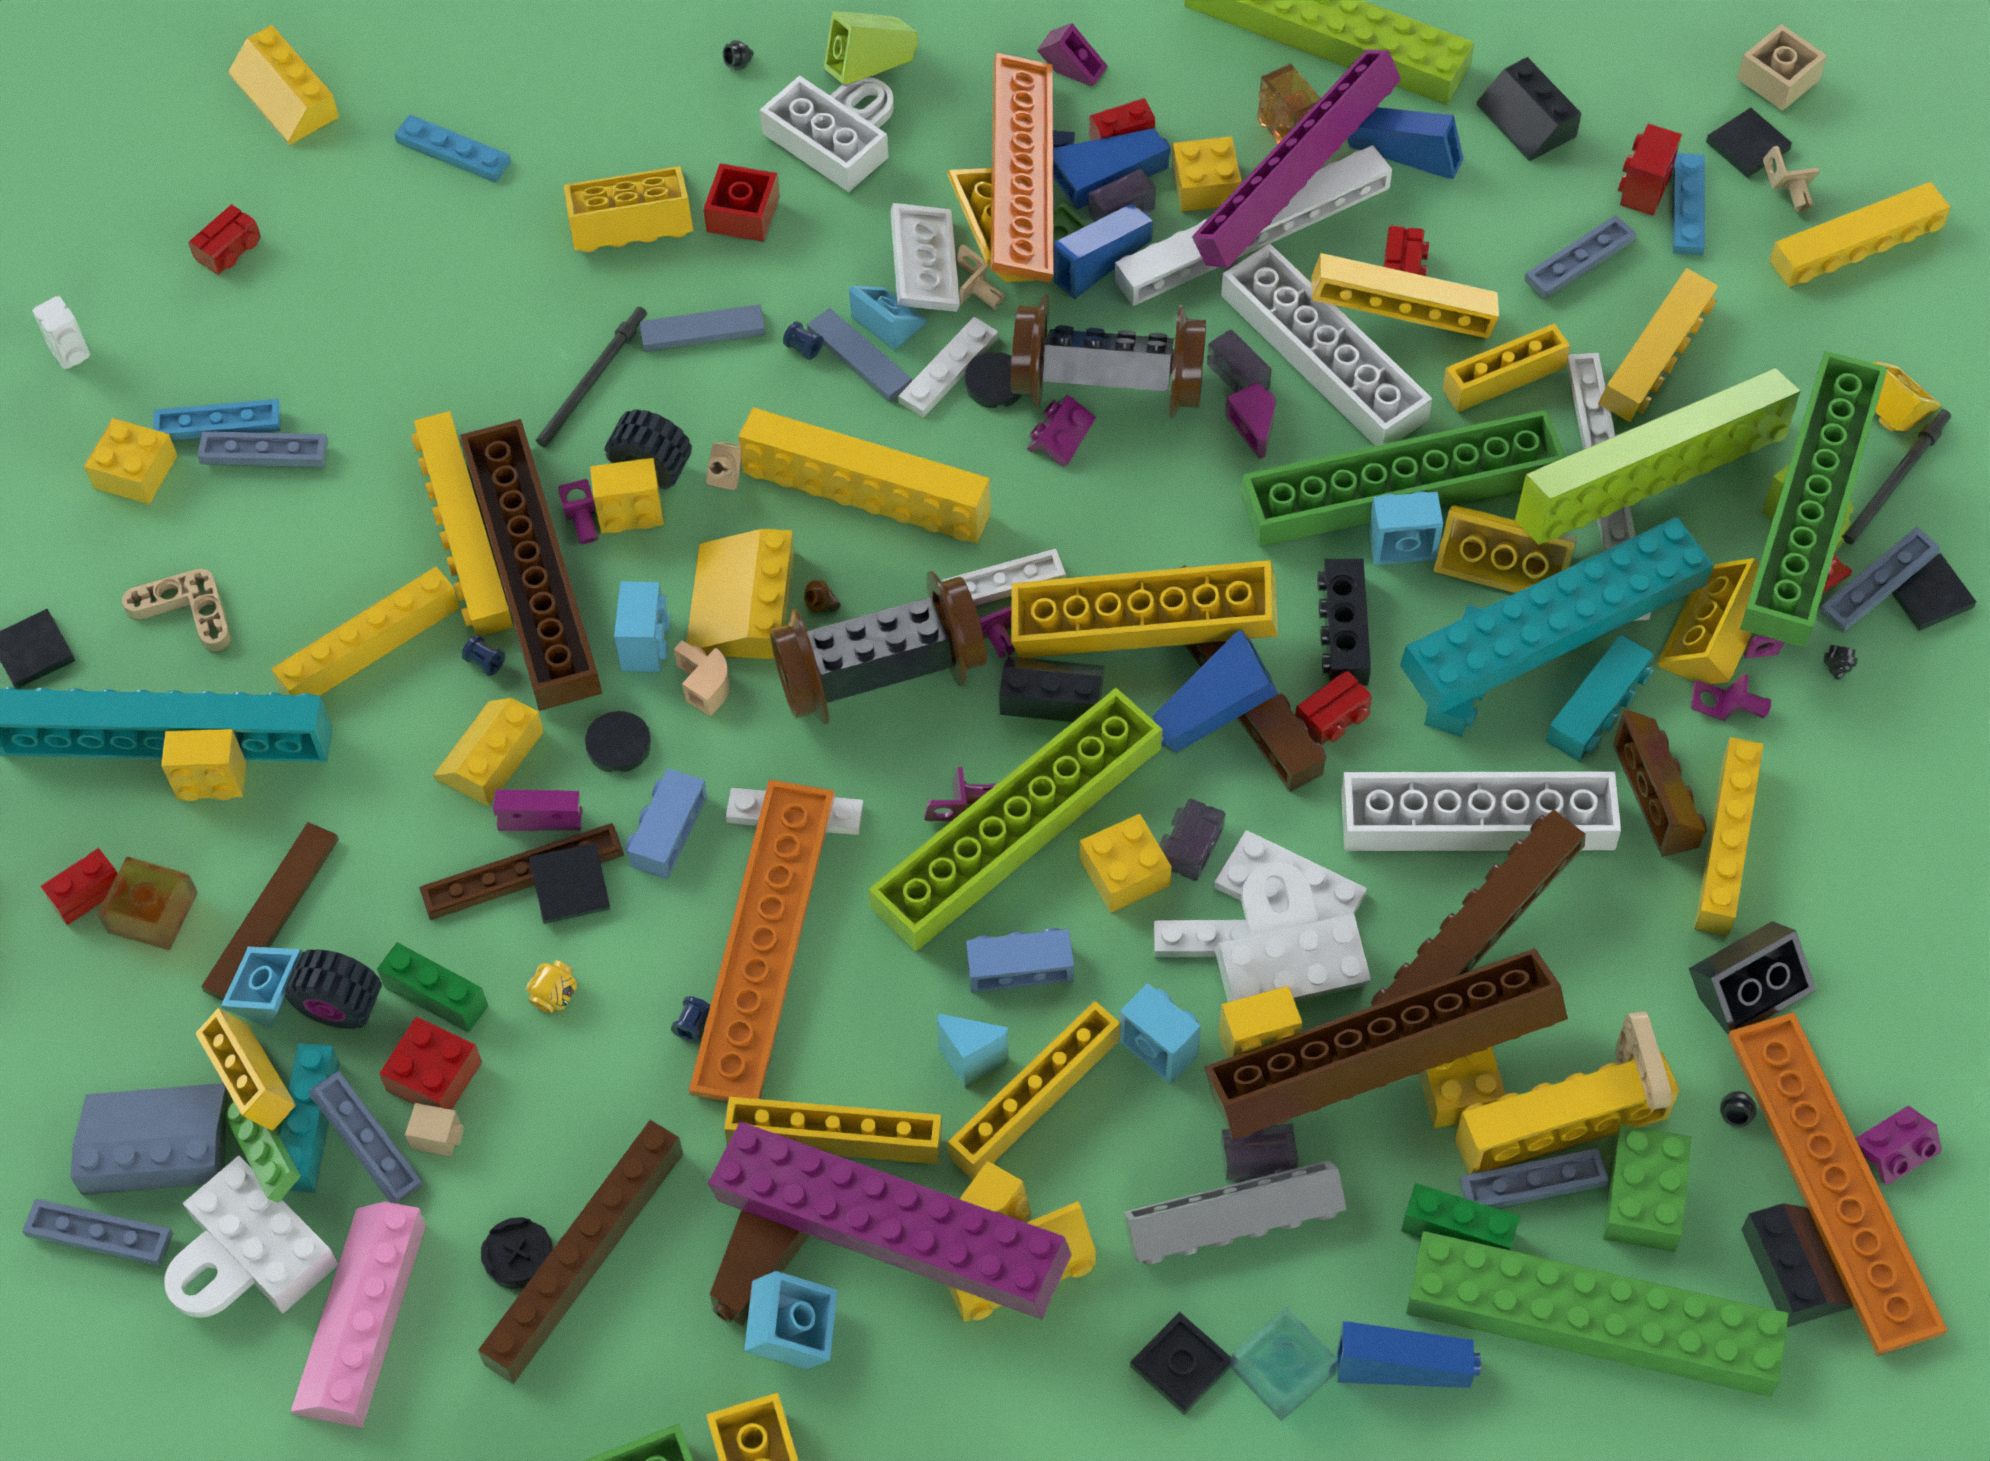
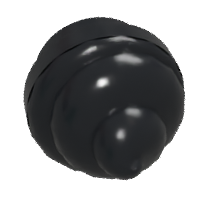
[723,40,754,70]
[1824,645,1858,680]
[1720,1091,1757,1127]

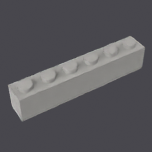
[1123,1160,1347,1264]

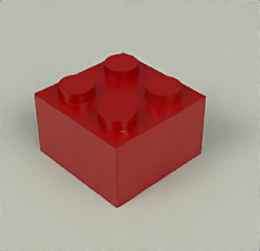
[1618,123,1682,216]
[703,163,780,242]
[379,1016,482,1110]

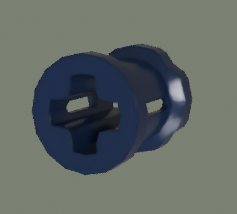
[783,321,824,360]
[462,635,505,676]
[671,996,711,1042]

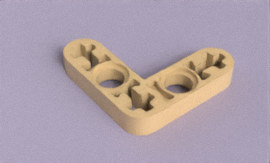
[122,568,231,652]
[1615,1011,1672,1110]

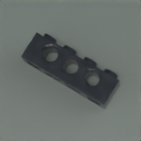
[1317,558,1371,686]

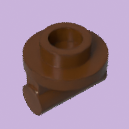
[804,580,841,612]

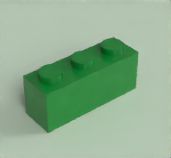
[377,942,488,1033]
[1401,1183,1520,1250]

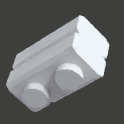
[32,296,91,369]

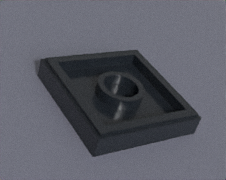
[1706,107,1792,178]
[1892,553,1976,631]
[0,608,76,689]
[529,843,610,924]
[1130,1312,1234,1415]

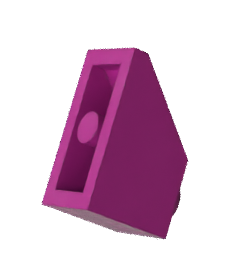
[1037,23,1108,86]
[1226,382,1276,459]

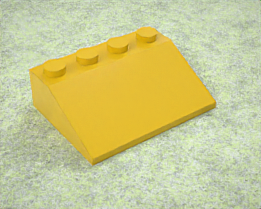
[563,166,694,252]
[686,529,795,659]

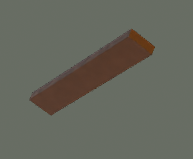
[201,822,339,1000]
[419,823,624,920]

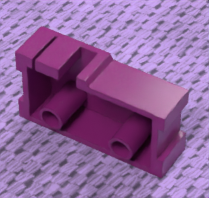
[493,789,583,831]

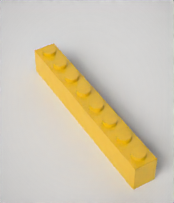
[411,411,514,636]

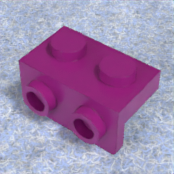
[1026,395,1097,467]
[1855,1105,1941,1185]

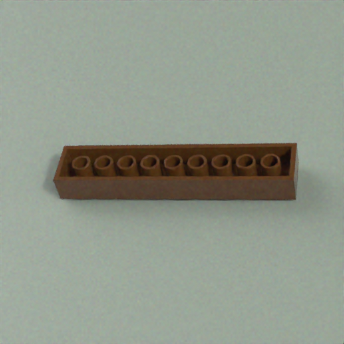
[460,419,602,711]
[1204,948,1568,1140]

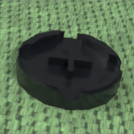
[965,352,1023,408]
[585,711,651,772]
[481,1217,553,1289]

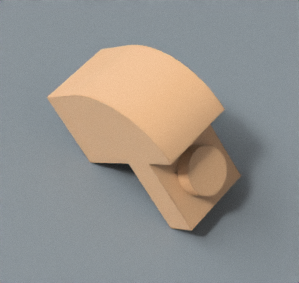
[674,640,730,717]

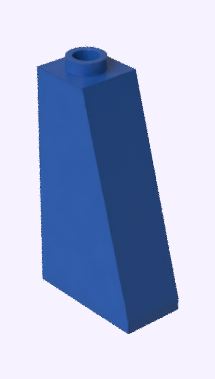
[1347,107,1464,179]
[1053,129,1171,210]
[1054,204,1153,299]
[1152,630,1279,753]
[1337,1321,1481,1388]

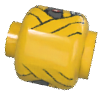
[526,960,578,1014]

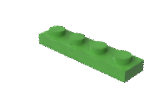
[224,1102,301,1203]

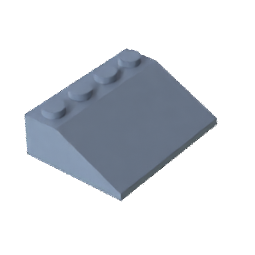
[71,1083,228,1195]

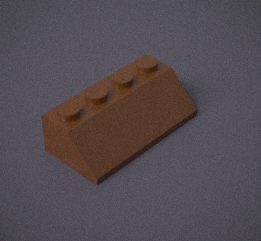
[1613,710,1707,857]

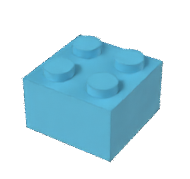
[1368,491,1443,565]
[614,581,671,672]
[1119,983,1201,1084]
[744,1271,837,1370]

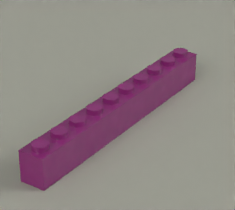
[1192,49,1401,268]

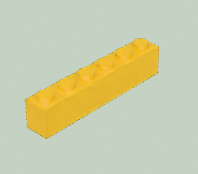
[1769,181,1950,287]
[1311,253,1499,339]
[1598,268,1718,422]
[271,566,460,696]
[1694,737,1764,936]
[948,1001,1121,1180]
[724,1097,942,1165]

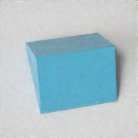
[849,285,927,350]
[221,947,303,1028]
[937,1014,1008,1087]

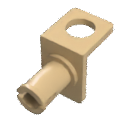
[1763,146,1820,212]
[956,244,1005,310]
[706,441,742,490]

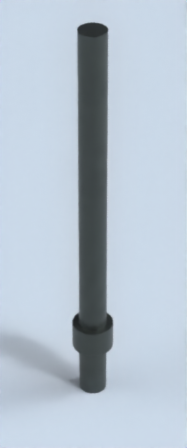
[536,306,647,447]
[1843,409,1951,544]

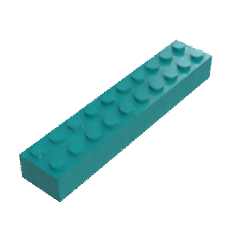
[1400,517,1714,716]
[0,687,332,762]

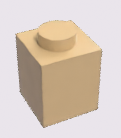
[405,1103,464,1157]

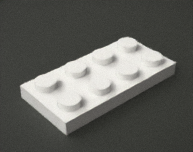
[890,203,960,312]
[1214,830,1367,921]

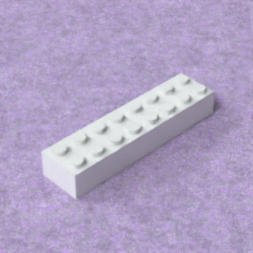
[1221,244,1433,446]
[1341,772,1621,851]

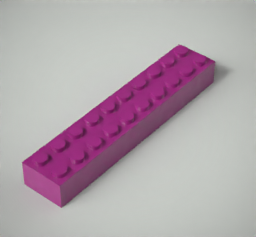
[708,1121,1072,1320]

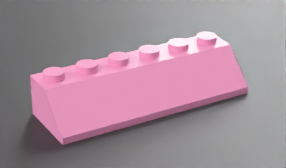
[291,1201,426,1428]

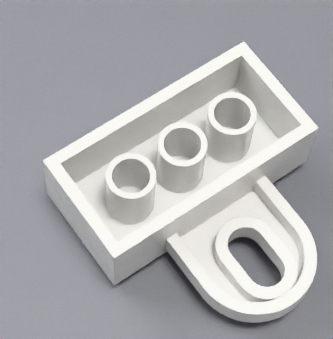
[760,76,894,192]
[1215,861,1371,1002]
[164,1156,338,1318]

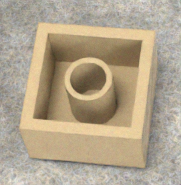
[1737,24,1827,111]

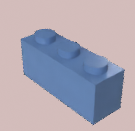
[625,768,707,879]
[966,928,1074,993]

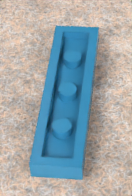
[394,115,511,182]
[1673,153,1705,256]
[153,399,281,441]

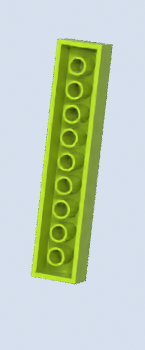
[1184,0,1475,105]
[1515,368,1800,545]
[868,688,1162,952]

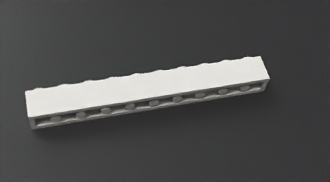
[1115,145,1392,306]

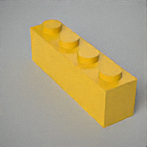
[1442,323,1571,412]
[195,1008,296,1131]

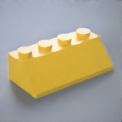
[228,25,339,145]
[947,168,1033,283]
[1433,504,1578,593]
[1656,558,1759,684]
[947,1201,1096,1322]

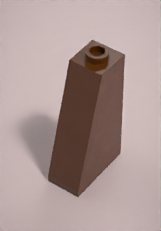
[710,1210,810,1326]

